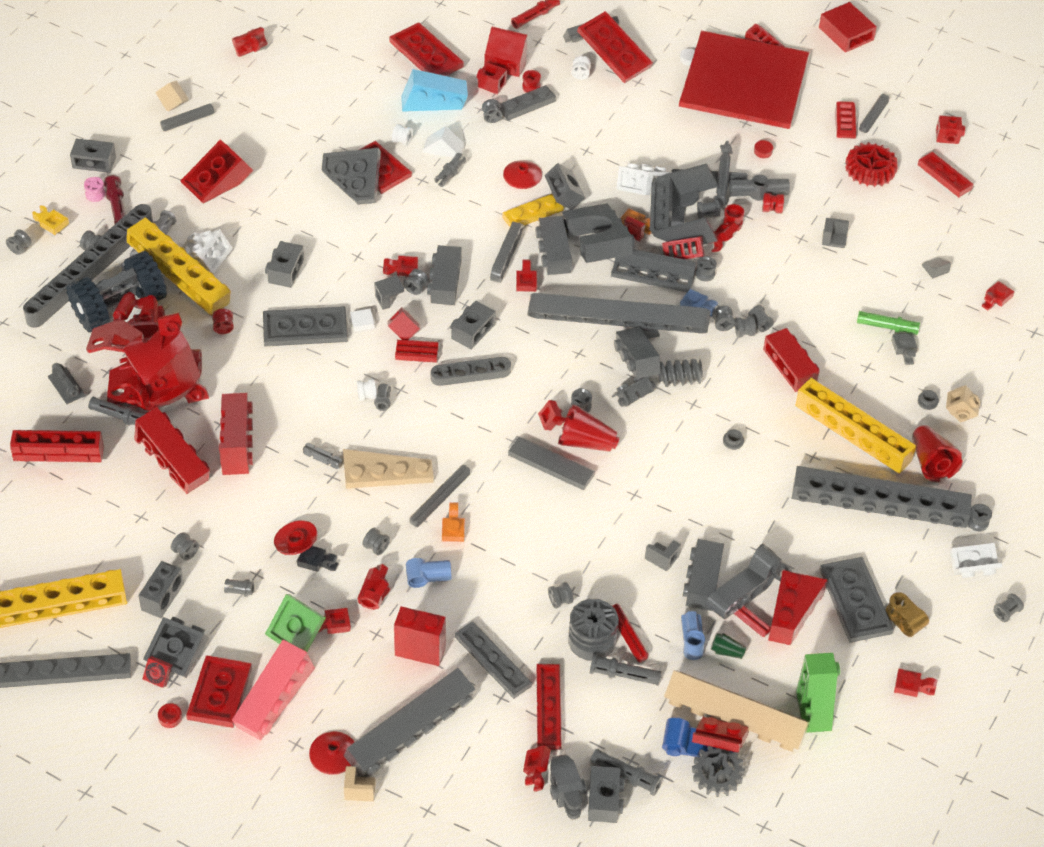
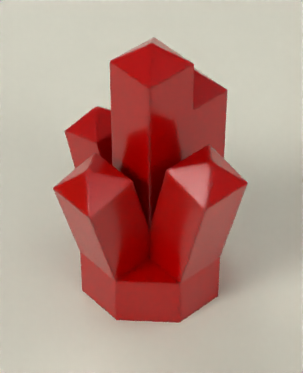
[357,564,391,610]

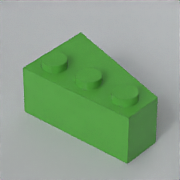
[796,653,840,733]

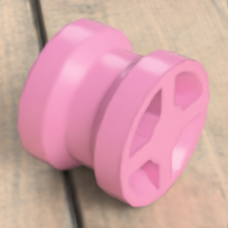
[84,177,105,202]

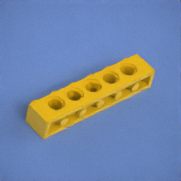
[127,217,231,316]
[795,378,916,474]
[0,569,127,628]

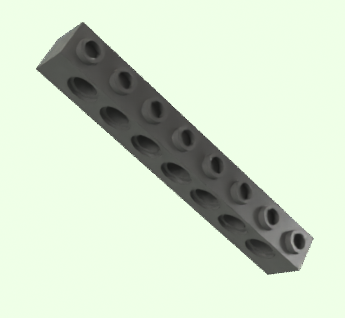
[791,466,972,528]

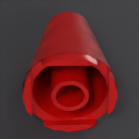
[557,404,620,452]
[912,425,963,482]

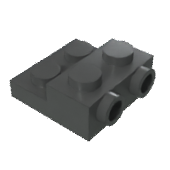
[143,616,209,678]

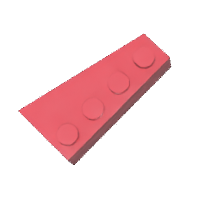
[232,640,315,740]

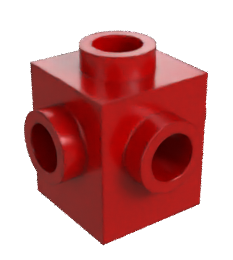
[936,115,965,144]

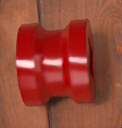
[522,70,541,93]
[212,308,234,335]

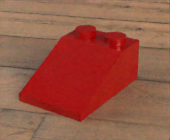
[180,139,253,204]

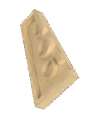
[343,449,433,489]

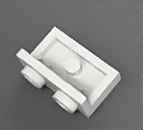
[949,543,1003,579]

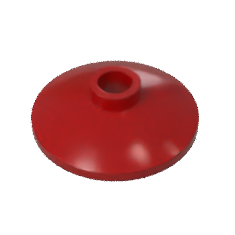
[503,160,542,189]
[274,520,318,555]
[309,731,355,775]

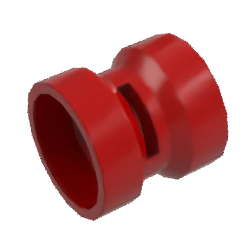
[762,193,784,214]
[723,204,744,232]

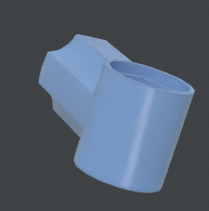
[405,558,452,588]
[681,611,705,660]

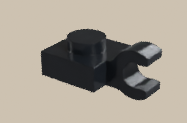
[296,546,339,572]

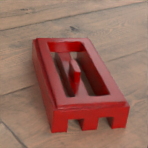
[395,339,439,363]

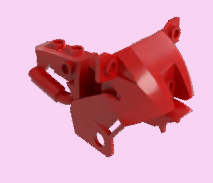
[86,292,209,411]

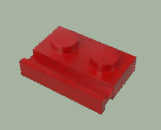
[692,717,749,753]

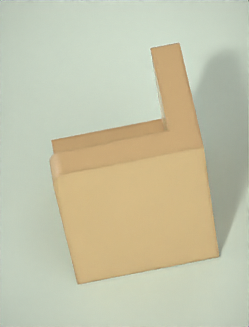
[155,80,189,111]
[344,766,376,802]

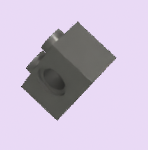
[70,138,116,173]
[544,163,585,210]
[265,241,304,288]
[450,300,496,350]
[588,766,625,823]

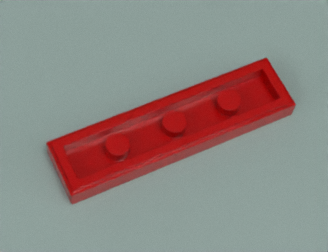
[536,664,561,750]

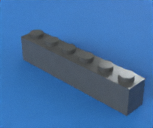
[344,668,476,777]

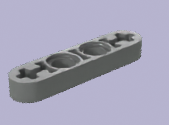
[490,221,523,283]
[430,357,511,386]

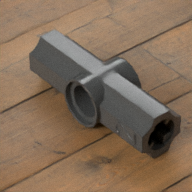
[729,174,790,201]

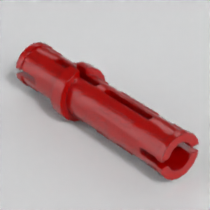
[511,0,560,29]

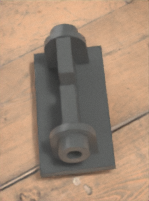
[47,363,86,405]
[611,376,656,407]

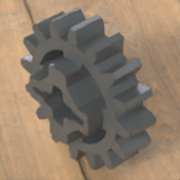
[692,746,745,797]

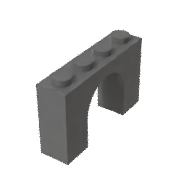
[562,203,635,263]

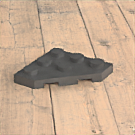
[321,148,381,205]

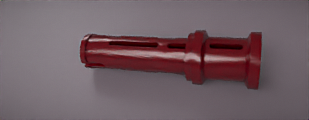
[103,175,125,225]

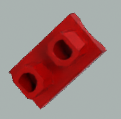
[232,27,268,57]

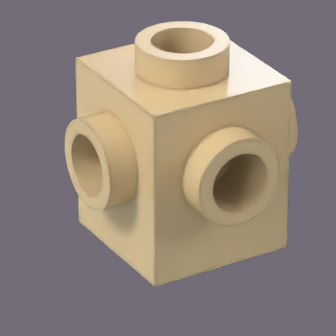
[946,385,980,423]

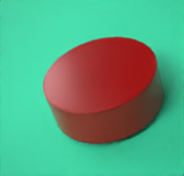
[754,140,773,158]
[158,703,182,728]

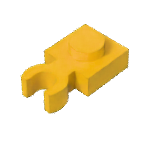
[32,205,69,235]

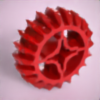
[845,142,898,188]

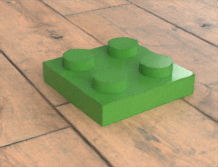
[265,594,326,652]

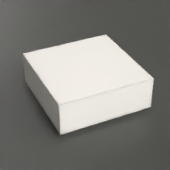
[350,309,375,332]

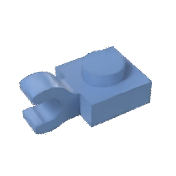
[680,289,718,317]

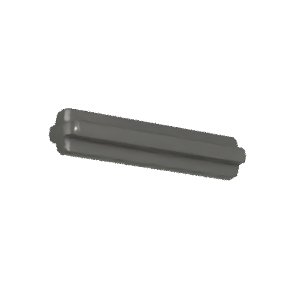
[859,93,890,133]
[160,103,215,131]

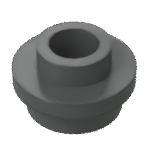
[917,390,939,410]
[723,429,744,450]

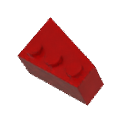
[768,570,828,646]

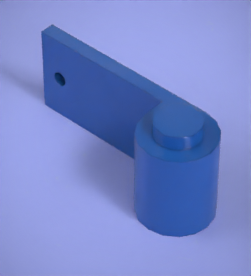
[662,718,734,757]

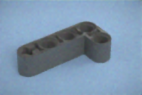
[706,545,782,619]

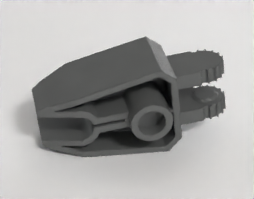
[550,754,586,820]

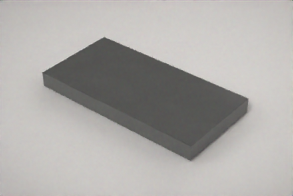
[263,306,348,347]
[819,557,894,643]

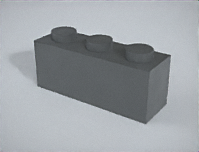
[535,216,572,275]
[427,245,462,306]
[614,327,661,379]
[683,539,724,611]

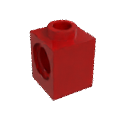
[476,62,507,95]

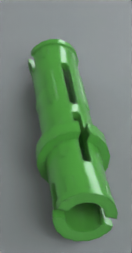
[857,310,920,335]

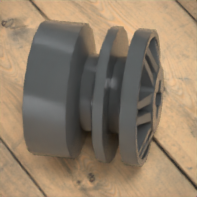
[568,599,618,661]

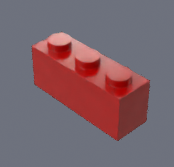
[763,328,820,392]

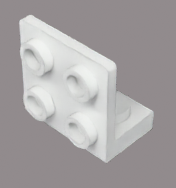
[616,163,673,195]
[182,230,233,274]

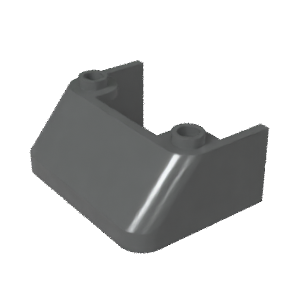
[650,163,718,249]

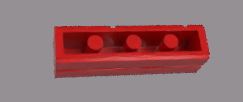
[10,430,104,463]

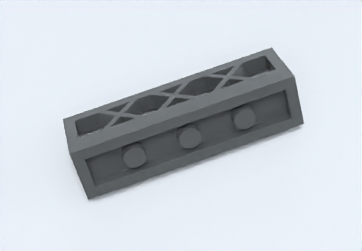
[611,249,696,292]

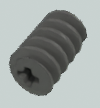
[658,358,703,387]

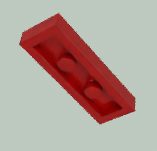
[918,152,974,198]

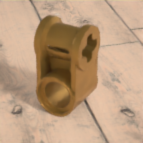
[885,592,929,637]

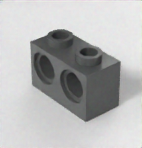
[138,561,184,619]

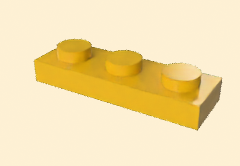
[502,194,564,227]

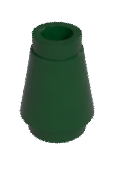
[710,633,746,659]

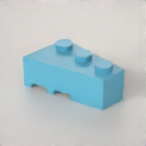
[401,69,468,112]

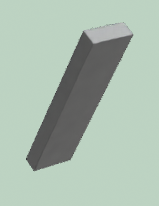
[508,437,595,490]
[455,621,532,699]

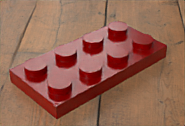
[577,11,653,84]
[389,22,464,76]

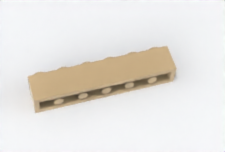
[664,670,810,752]

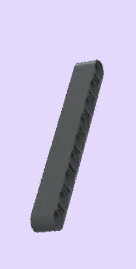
[23,204,153,328]
[527,293,711,334]

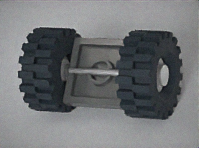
[66,251,167,333]

